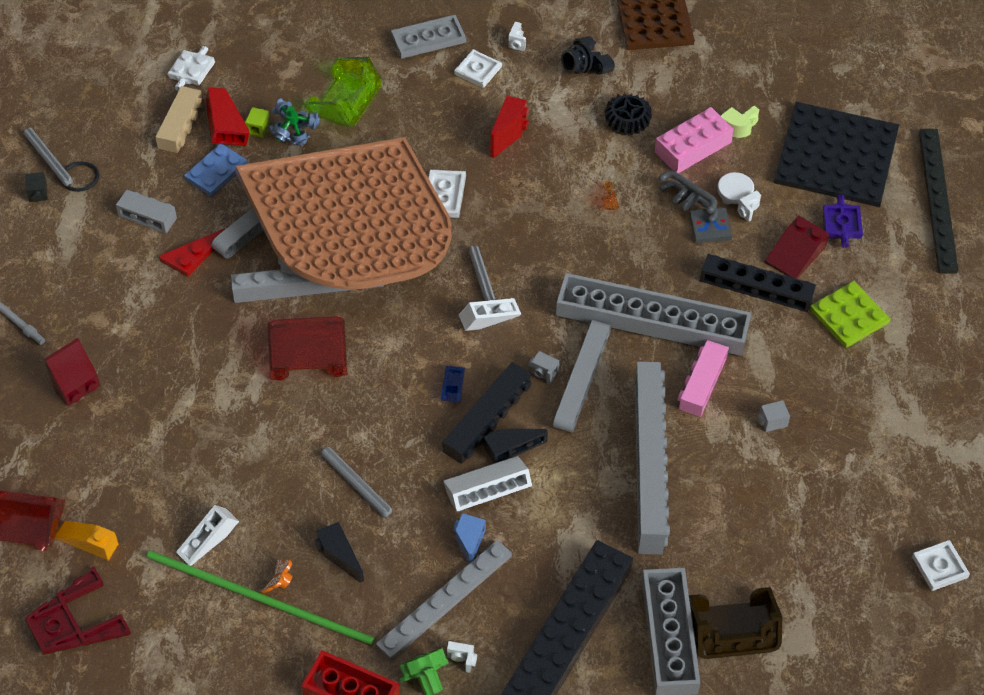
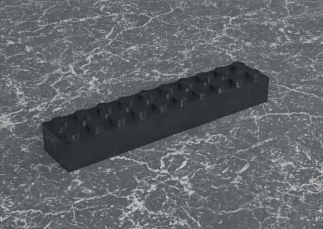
[501,540,633,695]

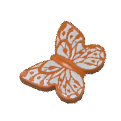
[260,559,293,594]

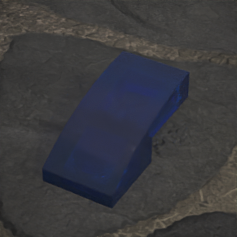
[441,366,465,402]

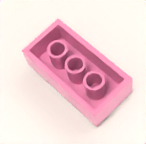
[655,107,734,173]

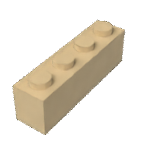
[156,86,204,153]

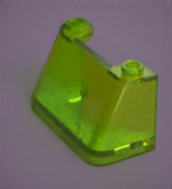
[304,57,382,127]

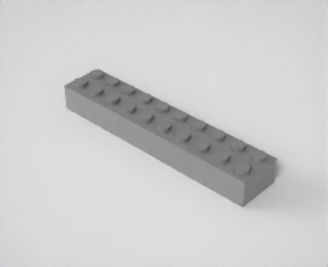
[556,273,751,356]
[635,362,670,555]

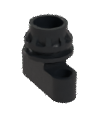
[561,36,615,75]

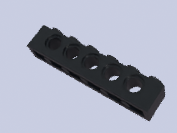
[700,254,816,312]

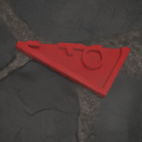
[159,229,225,277]

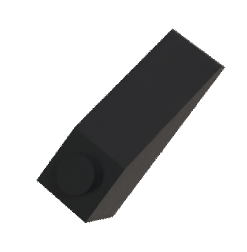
[484,429,548,464]
[314,522,364,582]

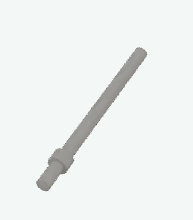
[0,302,45,345]

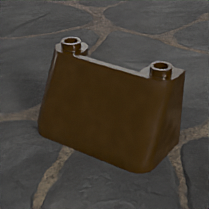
[689,587,783,659]

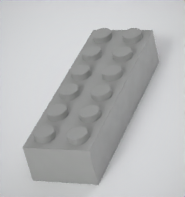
[642,568,701,695]

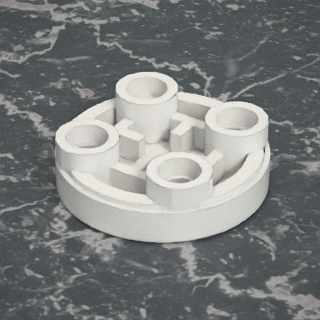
[717,172,754,204]

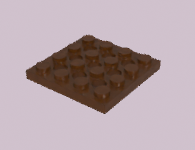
[617,0,695,50]

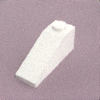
[459,298,521,331]
[176,505,239,566]

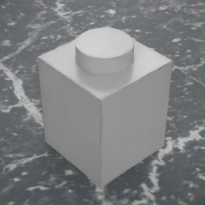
[757,400,790,432]

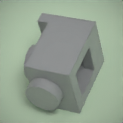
[528,351,560,385]

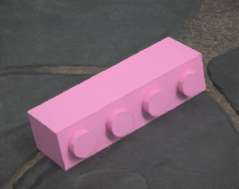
[677,340,729,417]

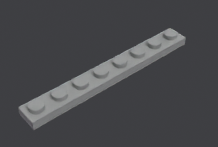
[376,540,512,661]

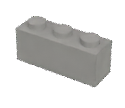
[116,190,177,234]

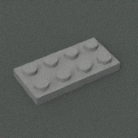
[391,15,466,59]

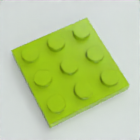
[810,281,891,349]

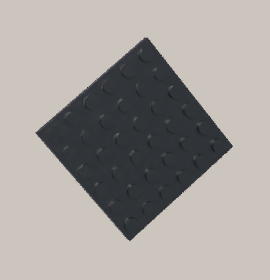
[774,102,899,207]

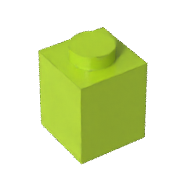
[245,107,270,138]

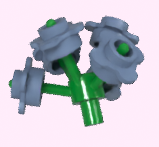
[269,98,320,146]

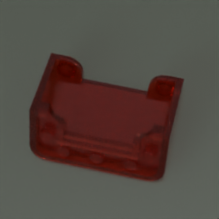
[268,316,348,381]
[0,490,65,551]

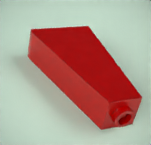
[205,87,250,146]

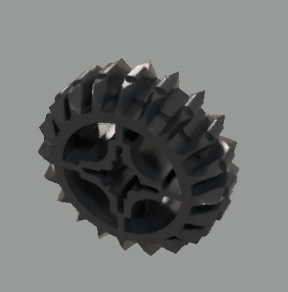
[605,93,652,135]

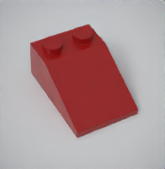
[490,95,529,158]

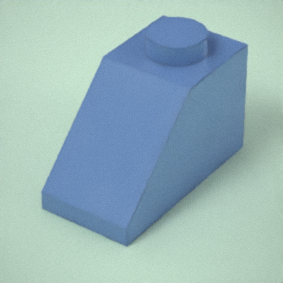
[453,513,486,563]

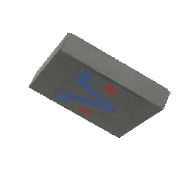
[689,208,732,243]

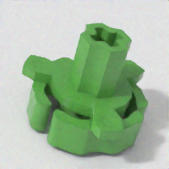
[399,648,449,695]

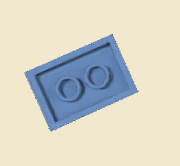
[184,144,248,197]

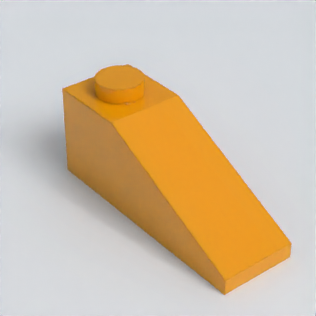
[55,521,119,561]

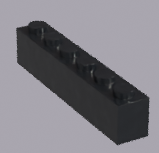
[442,362,532,464]

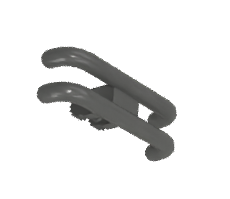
[658,171,718,223]

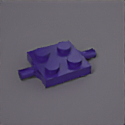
[823,195,863,248]

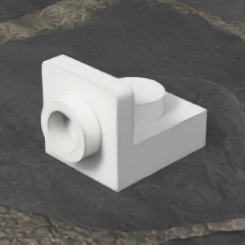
[508,22,526,51]
[737,191,761,222]
[447,641,477,673]

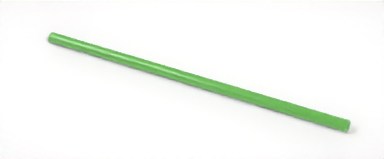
[147,550,375,646]

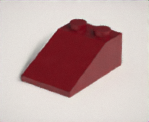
[765,215,829,279]
[44,338,100,406]

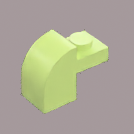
[721,106,759,138]

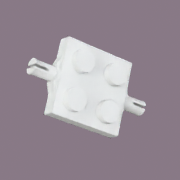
[168,46,215,91]

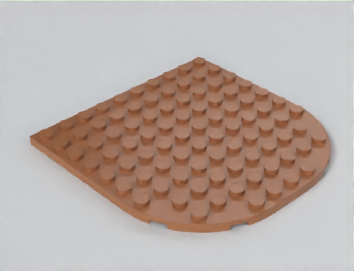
[235,137,452,289]

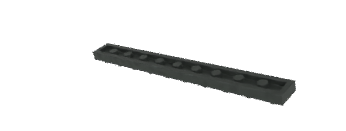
[919,128,958,274]

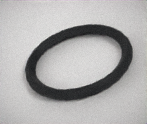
[63,161,99,192]

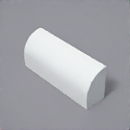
[443,456,532,511]

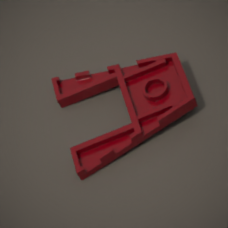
[25,566,131,655]

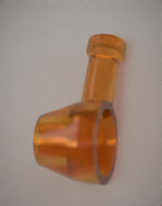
[601,181,619,210]

